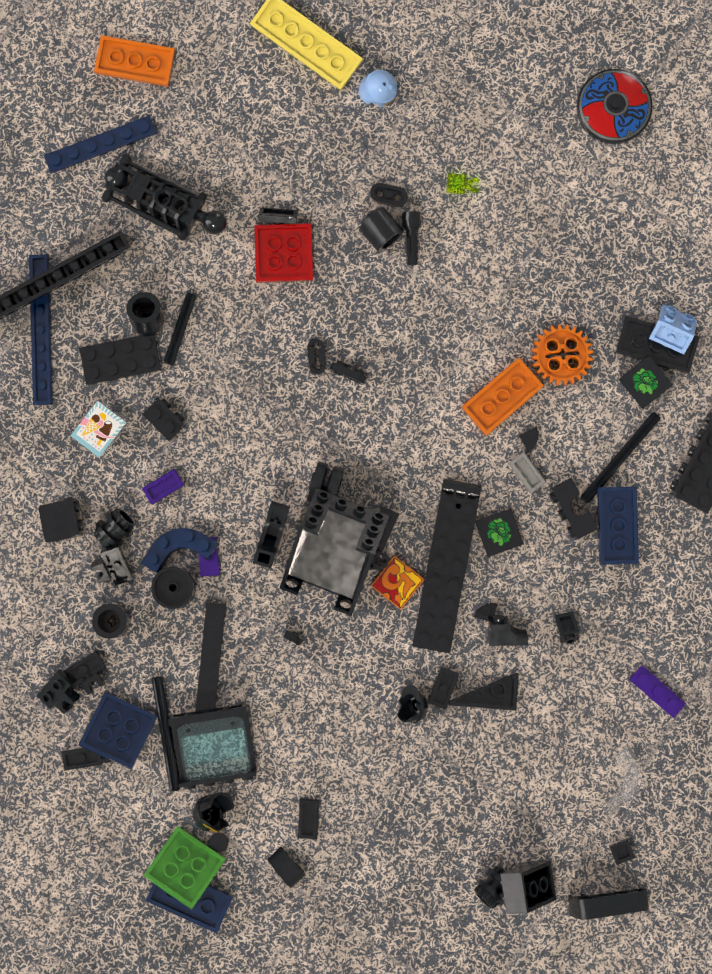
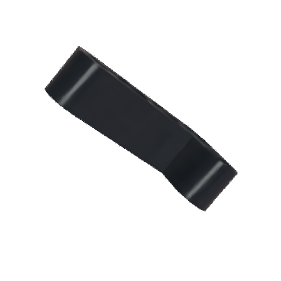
[568,888,649,920]

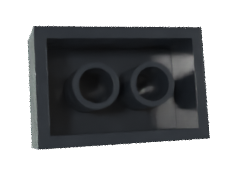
[501,860,557,914]

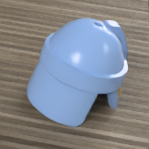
[359,70,397,107]

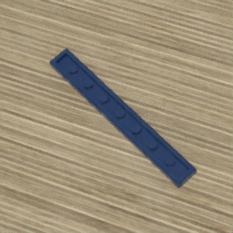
[29,254,53,406]

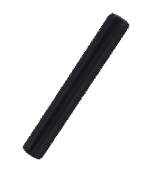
[164,292,196,366]

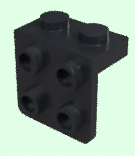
[38,497,84,543]

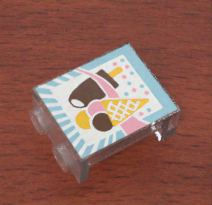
[70,400,130,460]

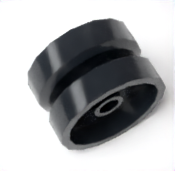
[307,461,345,502]
[151,566,196,609]

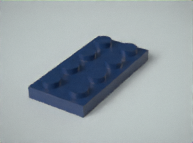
[597,487,639,565]
[146,883,233,934]

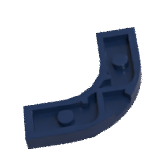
[141,528,219,573]

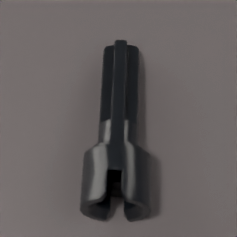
[402,211,421,266]

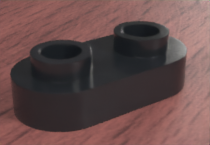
[370,183,408,207]
[329,361,367,385]

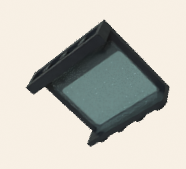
[168,703,257,789]

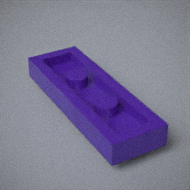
[629,665,686,718]

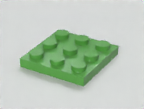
[144,826,226,909]

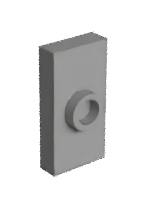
[508,452,546,494]

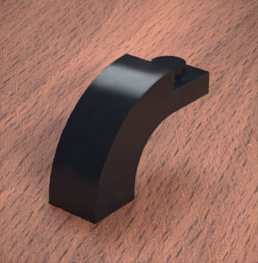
[253,501,290,569]

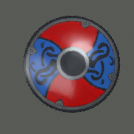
[577,69,652,144]

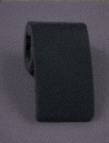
[267,847,306,888]

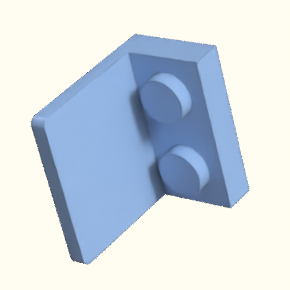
[649,305,697,354]

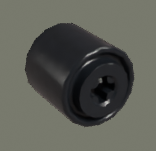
[359,207,404,253]
[126,292,164,336]
[92,604,131,639]

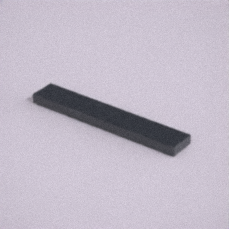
[195,602,226,711]

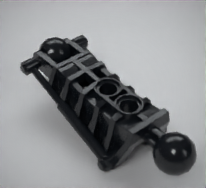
[101,154,227,241]

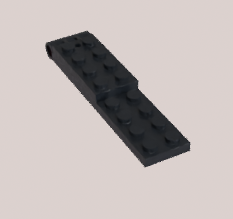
[412,479,481,654]

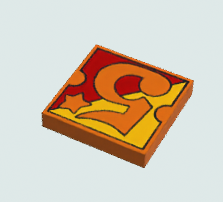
[371,556,424,609]

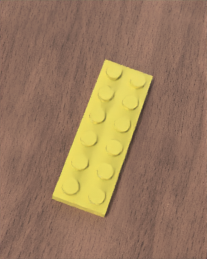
[250,0,363,91]

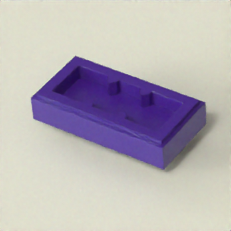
[142,469,185,505]
[199,537,220,577]

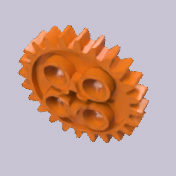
[531,324,593,386]

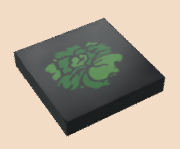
[618,355,673,409]
[475,508,524,557]

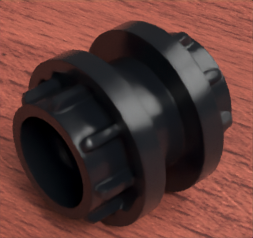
[94,509,135,548]
[474,866,506,909]

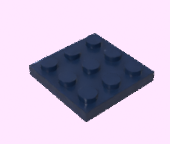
[78,692,158,770]

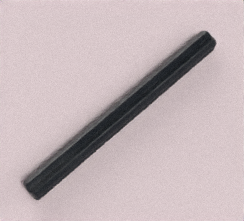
[581,412,661,503]
[152,676,180,792]

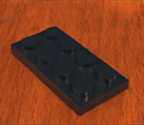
[615,316,699,374]
[79,334,162,385]

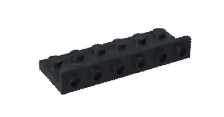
[669,411,712,514]

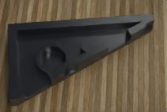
[448,673,518,711]

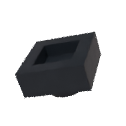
[609,839,635,865]

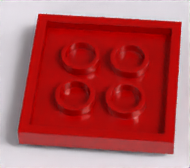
[254,223,313,283]

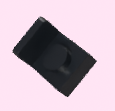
[555,611,579,644]

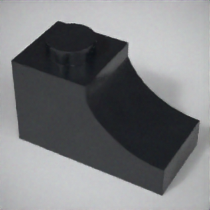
[488,615,528,646]

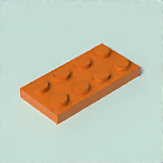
[94,35,176,87]
[461,358,544,436]

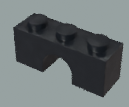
[548,477,599,540]

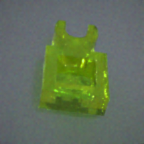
[446,173,480,195]

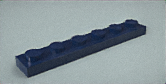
[44,115,157,174]

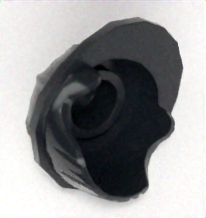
[397,685,429,723]

